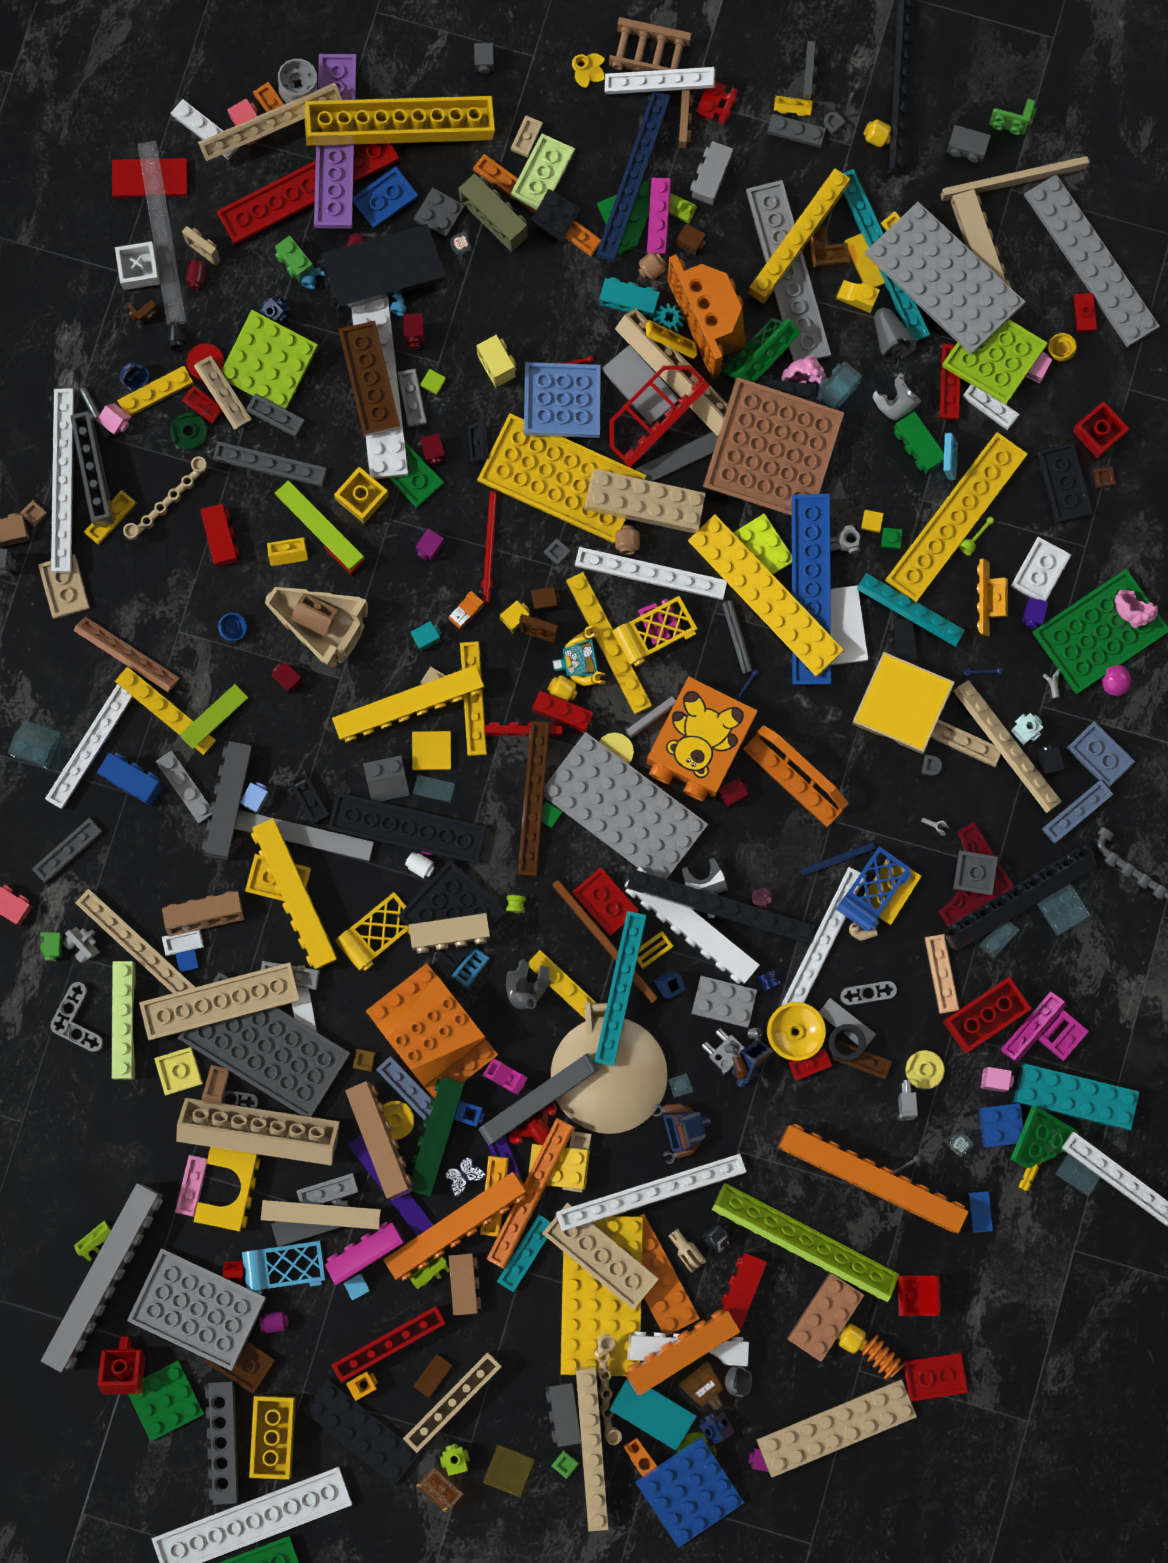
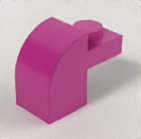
[483,1059,527,1095]

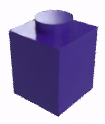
[1022,597,1048,629]

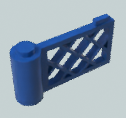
[836,846,911,932]

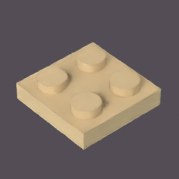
[182,226,220,266]

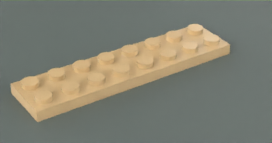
[139,963,300,1041]
[756,1380,917,1477]

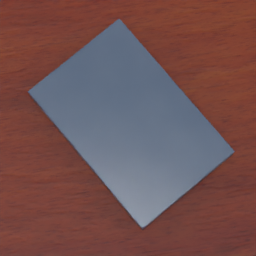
[1066,721,1135,788]

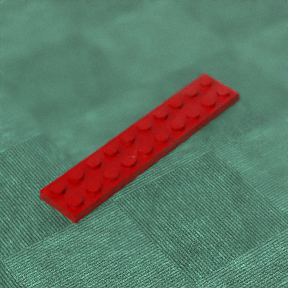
[216,143,399,245]

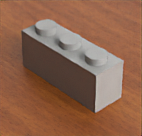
[690,141,733,205]

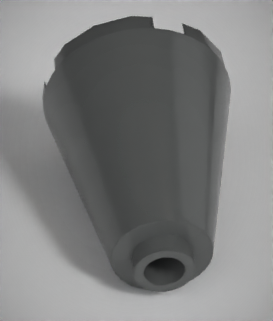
[874,308,917,362]

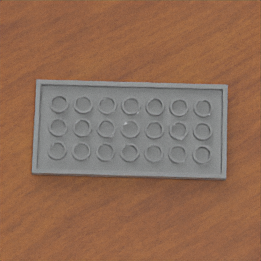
[865,202,1025,355]
[544,732,708,879]

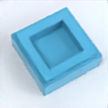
[343,1273,370,1300]

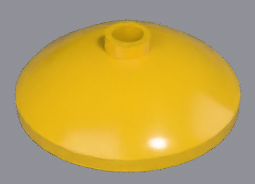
[767,1002,826,1061]

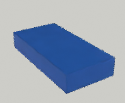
[968,1191,993,1233]

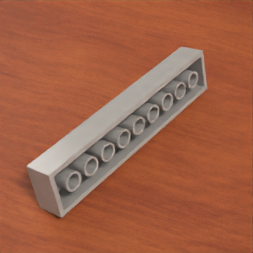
[41,1184,163,1372]

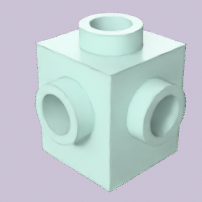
[1011,713,1043,745]

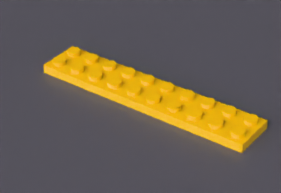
[885,432,1027,602]
[688,514,845,677]

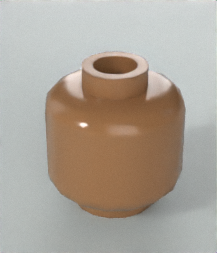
[638,252,667,280]
[615,525,640,555]

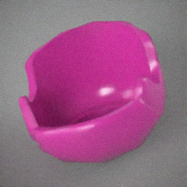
[1102,665,1131,696]

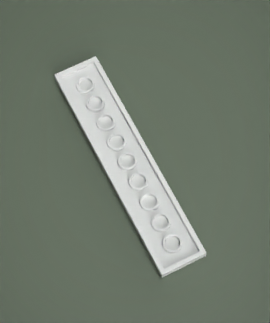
[351,297,408,480]
[152,1467,352,1563]

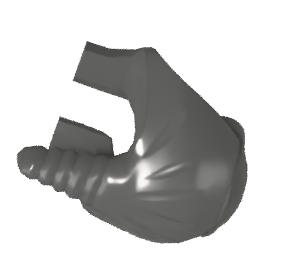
[506,959,551,1010]

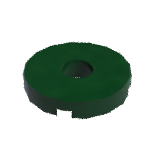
[170,413,208,450]

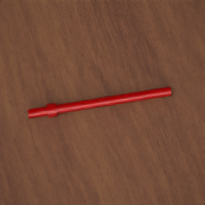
[481,492,497,604]

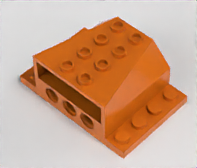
[667,255,746,380]
[366,964,498,1098]

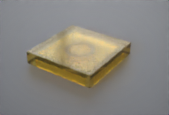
[483,1445,535,1497]

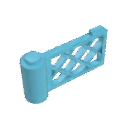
[242,1241,325,1294]

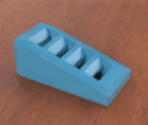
[451,947,490,991]

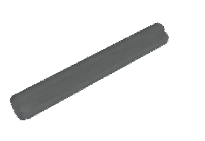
[722,600,752,674]

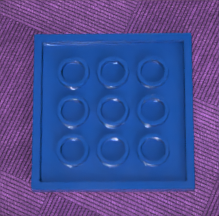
[635,1437,744,1548]

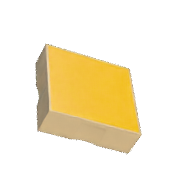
[853,652,954,755]

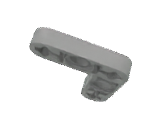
[51,982,104,1052]

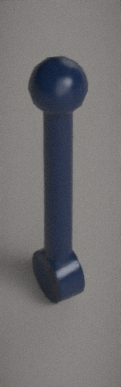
[963,668,1004,676]
[734,669,759,702]

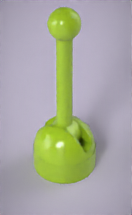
[959,517,994,556]

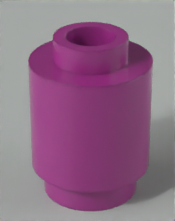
[259,1311,289,1333]

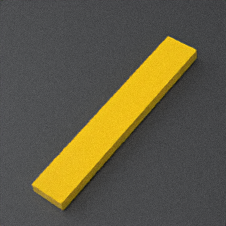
[460,641,487,756]

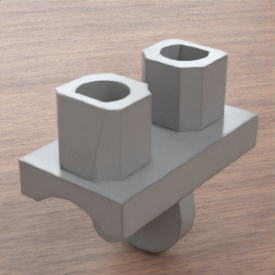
[63,927,99,963]

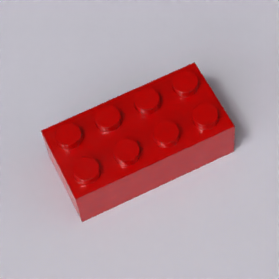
[943,977,1031,1054]

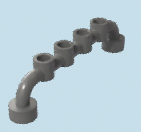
[1097,827,1168,900]

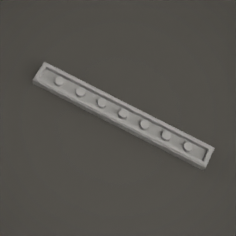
[235,810,374,861]

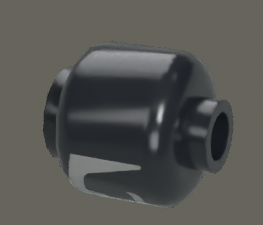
[703,1223,733,1253]

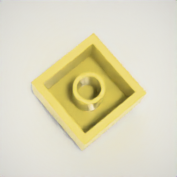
[476,335,517,388]

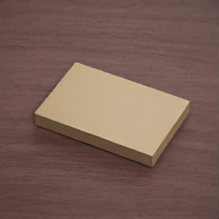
[38,554,90,619]

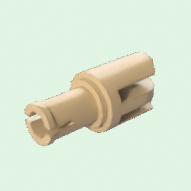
[668,1229,707,1273]

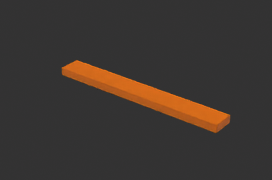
[473,154,601,257]
[487,1118,575,1269]

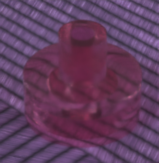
[752,889,772,909]

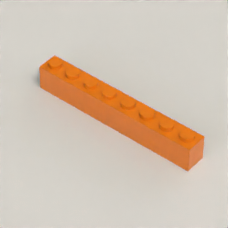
[384,1172,529,1281]

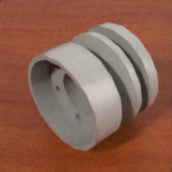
[278,59,317,104]

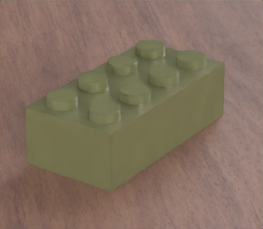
[458,173,528,252]

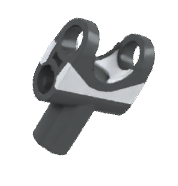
[682,858,728,919]

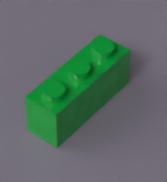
[894,411,944,474]

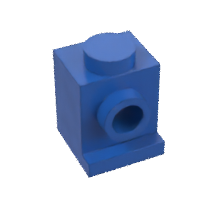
[454,1101,485,1127]

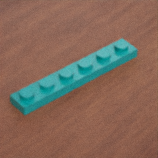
[857,573,965,646]

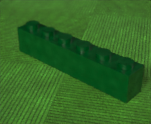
[409,1076,466,1197]

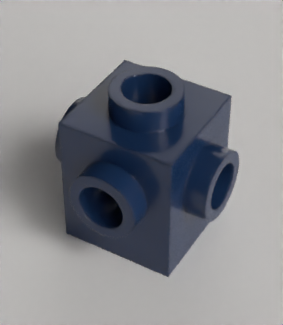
[258,297,291,324]
[699,1411,735,1446]

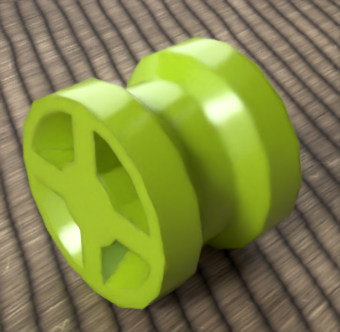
[506,895,526,913]

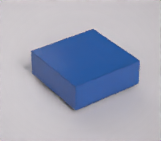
[175,949,199,973]

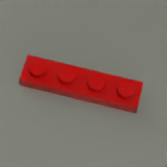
[939,344,960,420]
[485,722,562,737]

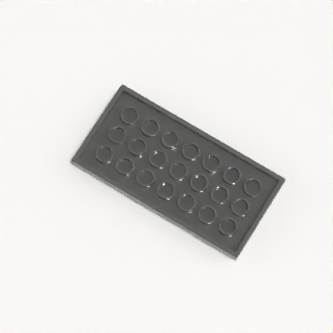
[178,972,351,1117]

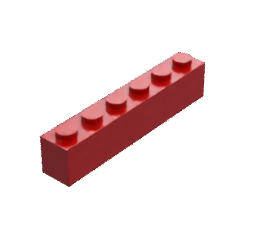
[332,1306,446,1382]

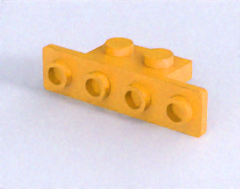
[977,559,1008,637]

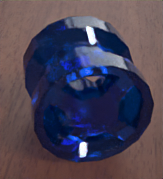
[757,970,781,992]

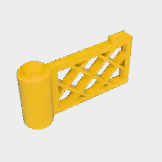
[612,596,697,667]
[335,892,410,971]

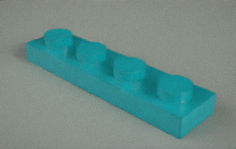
[497,1215,551,1292]

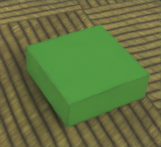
[551,1451,579,1479]

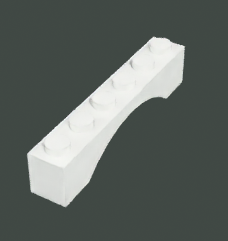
[627,1331,749,1366]

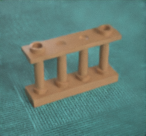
[609,17,691,72]

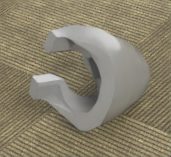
[873,372,921,420]

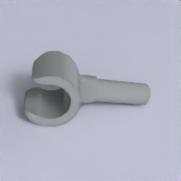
[921,818,949,836]

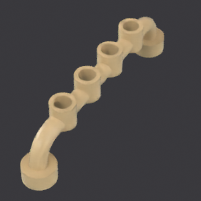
[123,457,207,540]
[595,1334,622,1445]

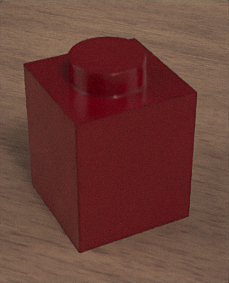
[421,433,445,465]
[272,662,303,694]
[718,778,749,808]

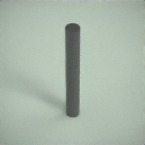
[79,387,111,439]

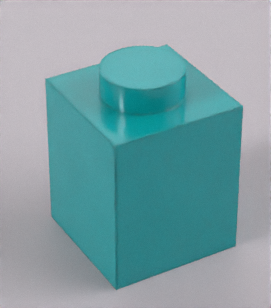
[411,621,442,652]

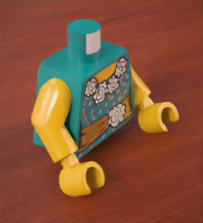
[553,626,605,686]

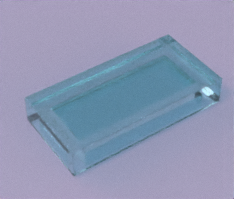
[413,775,455,803]

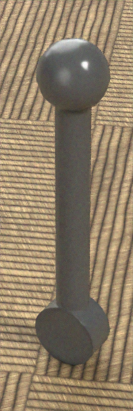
[893,1155,921,1175]

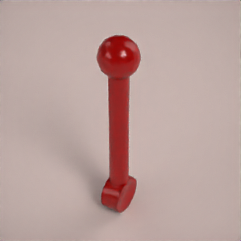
[557,356,594,364]

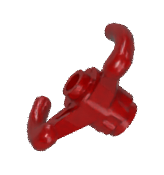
[509,1102,557,1145]

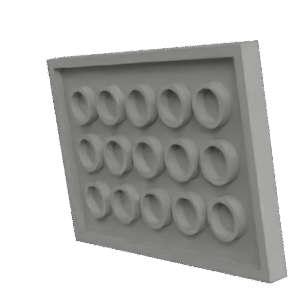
[127,1248,267,1371]

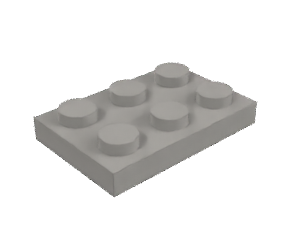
[691,976,757,1028]

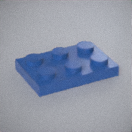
[353,167,418,230]

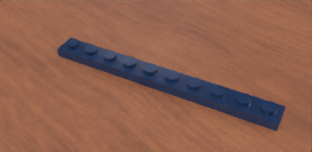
[597,91,671,262]

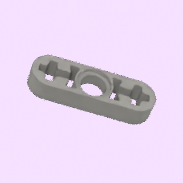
[840,981,897,1006]

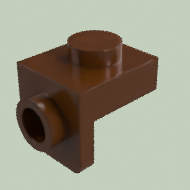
[127,299,159,324]

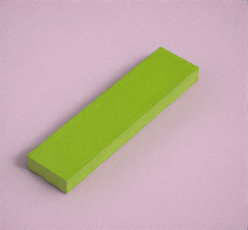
[179,684,248,749]

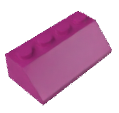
[325,1222,405,1285]

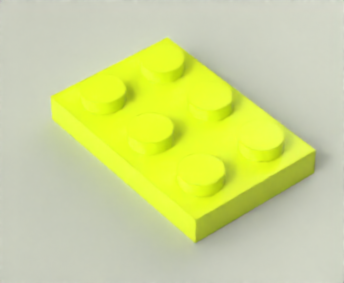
[733,514,792,575]

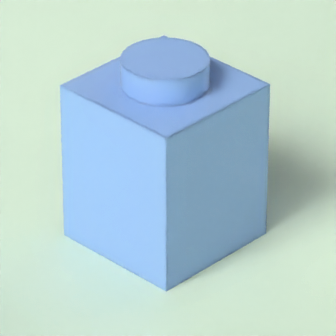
[240,782,269,814]

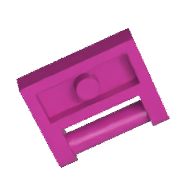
[1037,1010,1089,1061]

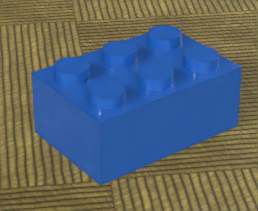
[97,753,163,807]

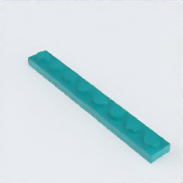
[595,911,646,1067]

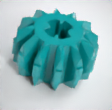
[653,303,685,333]

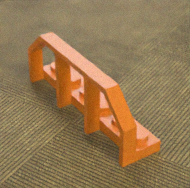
[743,725,849,827]

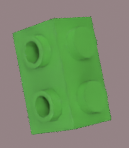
[275,236,314,282]

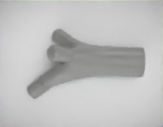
[1043,669,1060,698]

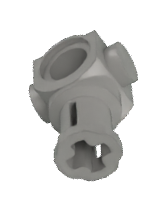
[831,525,860,554]

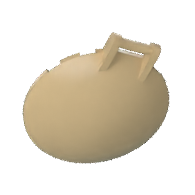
[551,1002,667,1134]

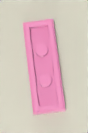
[175,1155,208,1217]

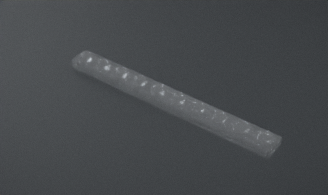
[137,141,187,326]

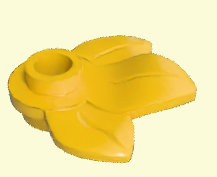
[572,53,605,88]

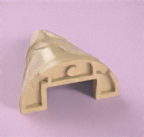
[265,587,368,667]

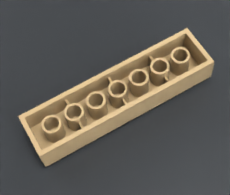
[176,1098,339,1165]

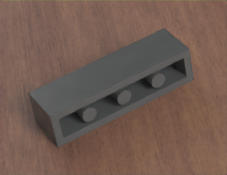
[271,1198,350,1247]

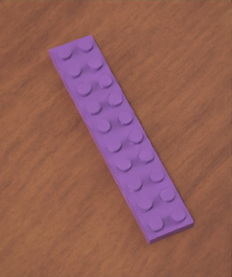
[314,54,356,228]

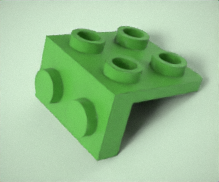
[989,99,1037,135]

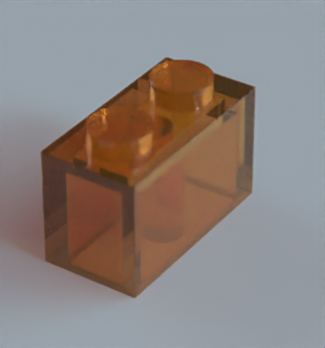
[416,1467,463,1512]

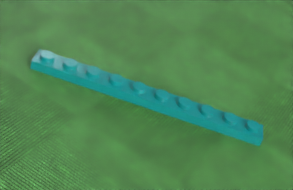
[843,169,930,342]

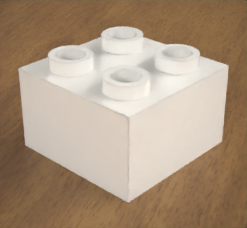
[115,241,160,290]

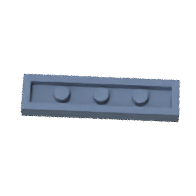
[1042,780,1113,844]
[376,1056,432,1120]

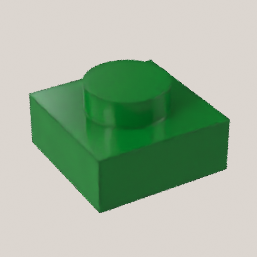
[881,528,902,550]

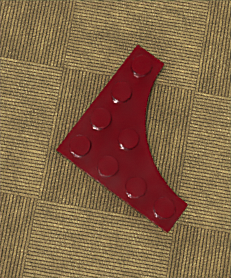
[938,822,1014,927]

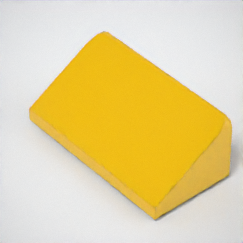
[267,537,308,566]

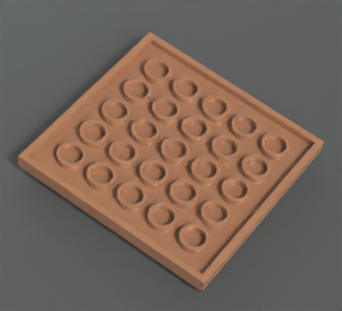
[703,377,844,516]

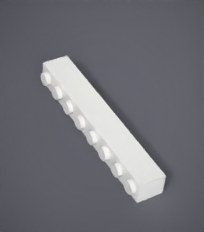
[625,867,759,984]

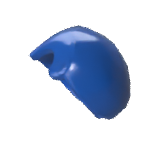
[218,612,247,642]

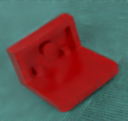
[898,1276,941,1316]

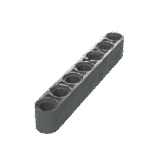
[478,1053,599,1146]

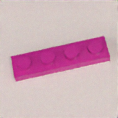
[647,178,671,255]
[1001,991,1067,1063]

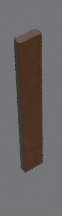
[518,721,550,876]

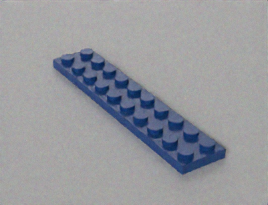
[792,494,831,685]

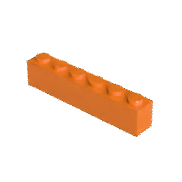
[624,1309,740,1396]

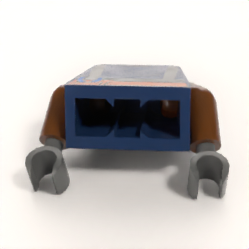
[724,1028,774,1088]
[652,1103,711,1164]

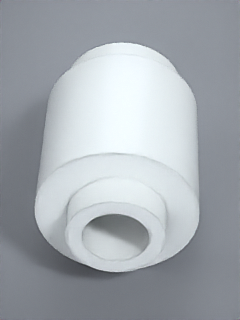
[405,852,435,878]

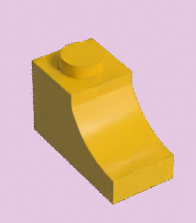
[836,280,880,313]

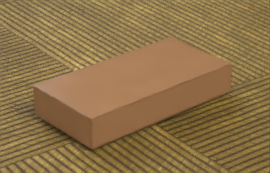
[202,1065,230,1105]

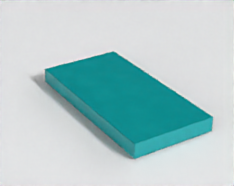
[609,1379,696,1450]

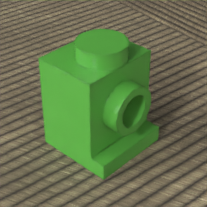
[40,932,63,961]

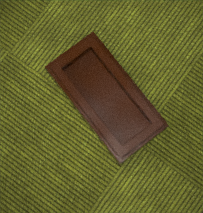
[413,1354,453,1398]

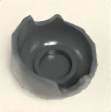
[725,1366,753,1397]

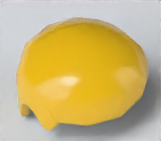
[1048,333,1076,362]

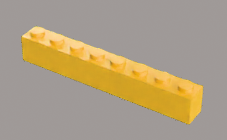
[748,169,850,304]
[332,665,485,742]
[251,818,338,969]

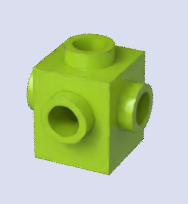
[440,1444,470,1476]

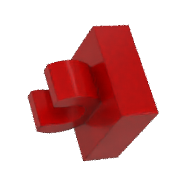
[223,1261,244,1283]

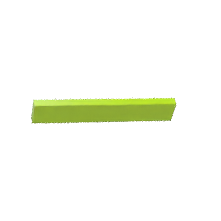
[275,481,364,571]

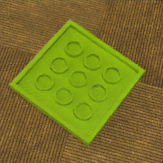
[221,310,319,410]
[942,320,1048,406]

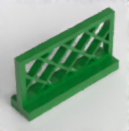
[722,318,801,382]

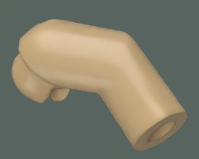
[849,923,878,941]

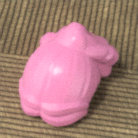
[782,355,826,384]
[1115,590,1158,628]

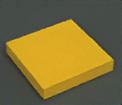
[412,731,451,771]

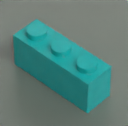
[599,277,660,319]

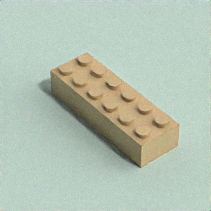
[584,469,705,533]

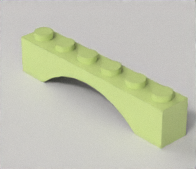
[112,961,136,1080]

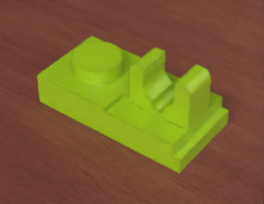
[669,193,697,223]
[74,1220,111,1261]
[410,1256,450,1289]

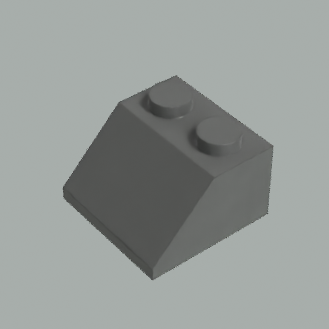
[363,756,410,802]

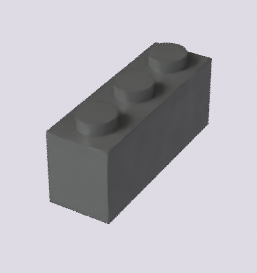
[546,1383,581,1447]

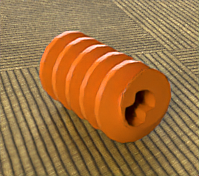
[862,1335,905,1379]

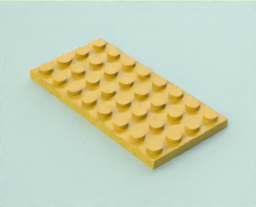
[477,413,646,544]
[561,1216,643,1376]

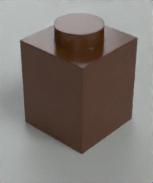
[676,224,707,256]
[531,587,560,613]

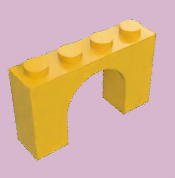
[194,1147,261,1231]

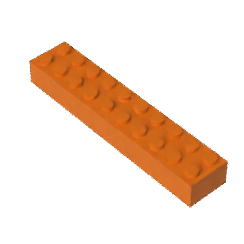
[777,1124,968,1233]

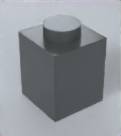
[474,43,494,73]

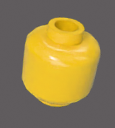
[864,119,891,147]
[548,675,577,702]
[837,1324,867,1354]

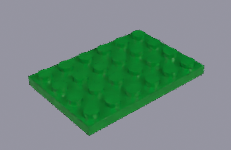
[1032,569,1168,695]

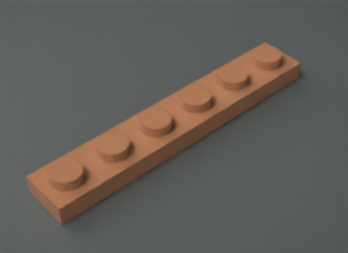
[74,617,180,692]

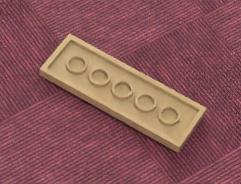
[542,1203,659,1310]

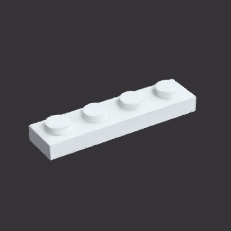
[171,99,239,160]

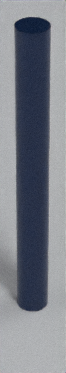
[801,842,875,876]

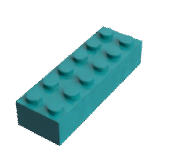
[1013,1064,1139,1131]

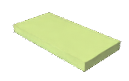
[510,134,575,209]

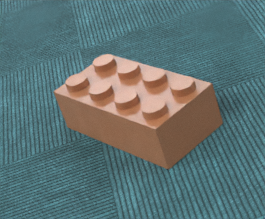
[787,1273,864,1362]

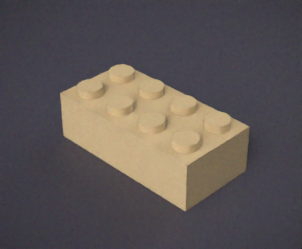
[409,913,490,953]

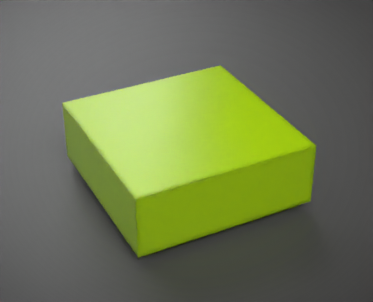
[420,369,446,395]

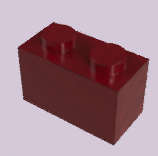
[403,313,425,349]

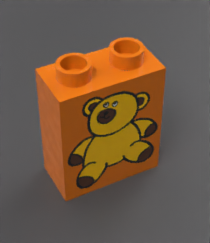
[646,676,757,801]

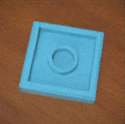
[943,433,958,480]

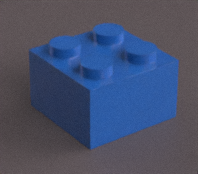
[978,1103,1023,1148]

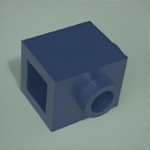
[653,972,686,998]

